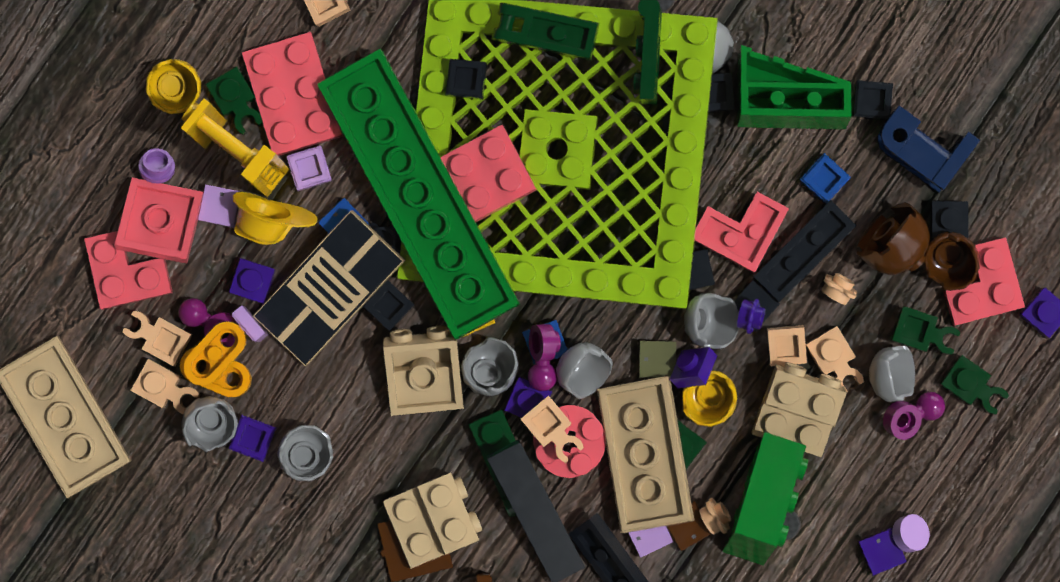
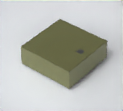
[639,341,676,378]

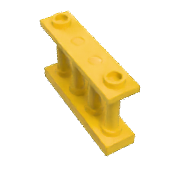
[181,98,290,198]

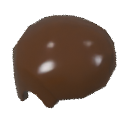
[924,232,980,291]

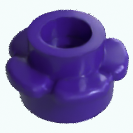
[737,299,765,334]

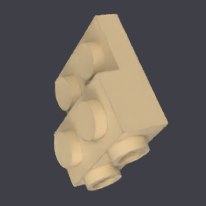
[383,325,464,416]
[752,362,847,457]
[382,473,483,569]

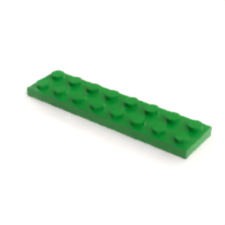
[317,49,521,339]

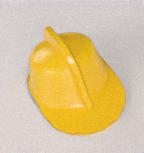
[232,192,318,245]

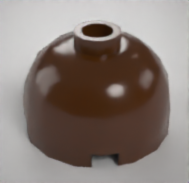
[857,202,930,275]

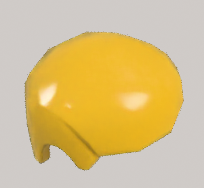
[146,59,201,114]
[682,370,737,427]

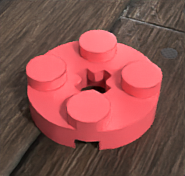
[533,405,606,478]

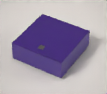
[229,415,277,462]
[858,528,907,576]

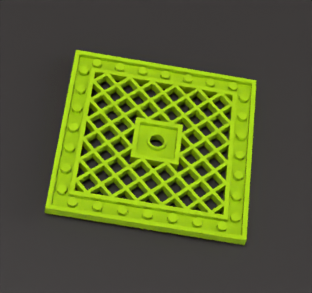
[397,0,718,309]

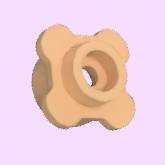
[822,273,857,305]
[699,498,731,535]

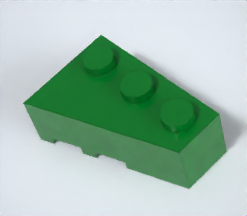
[737,45,851,129]
[722,432,808,566]

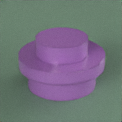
[138,148,175,183]

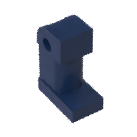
[877,105,980,193]

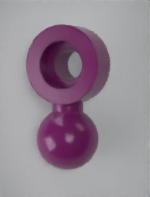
[178,298,239,347]
[528,324,561,391]
[883,392,945,440]

